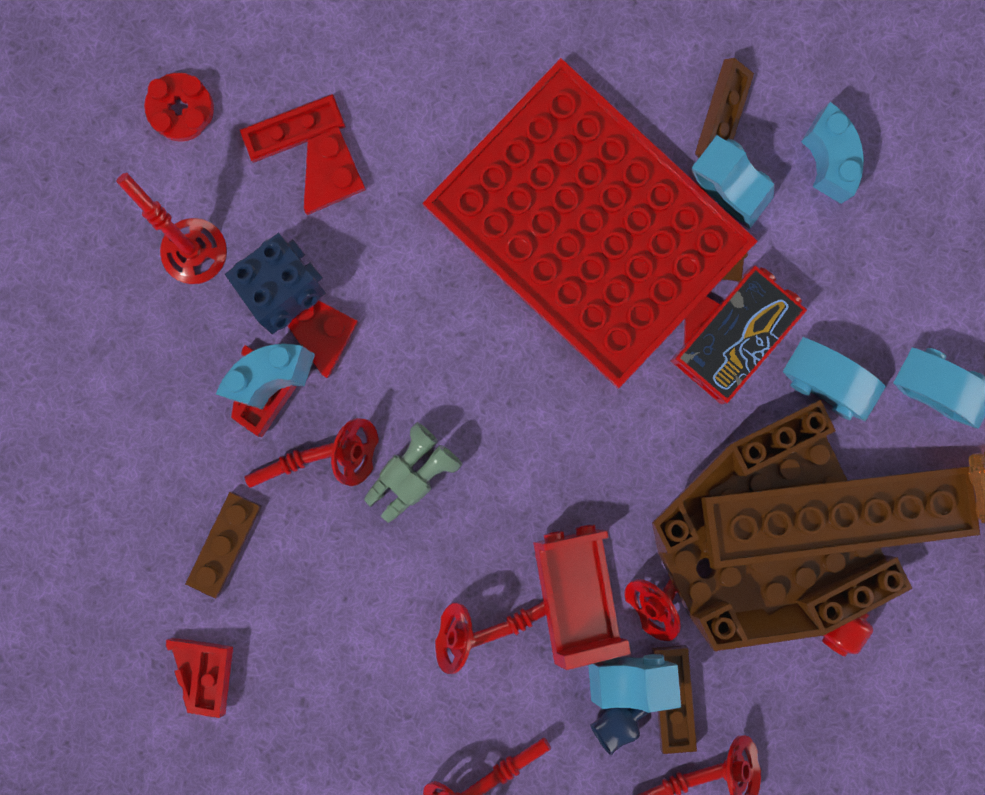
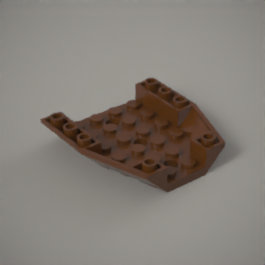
[652,400,913,651]

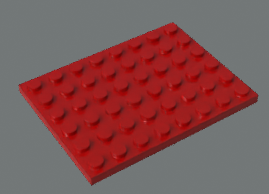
[422,58,758,389]

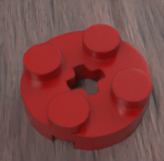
[144,73,214,142]

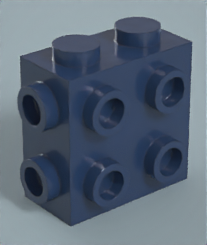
[225,232,326,335]

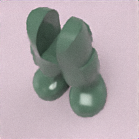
[364,422,463,523]

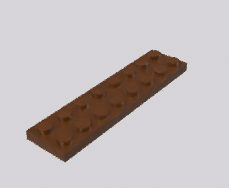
[701,466,981,569]

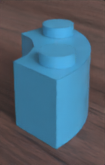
[801,102,864,204]
[692,135,774,229]
[783,337,886,422]
[216,344,315,410]
[893,347,985,429]
[588,654,681,713]

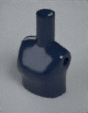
[590,708,648,756]

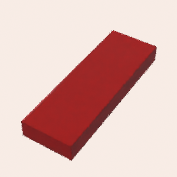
[240,94,346,163]

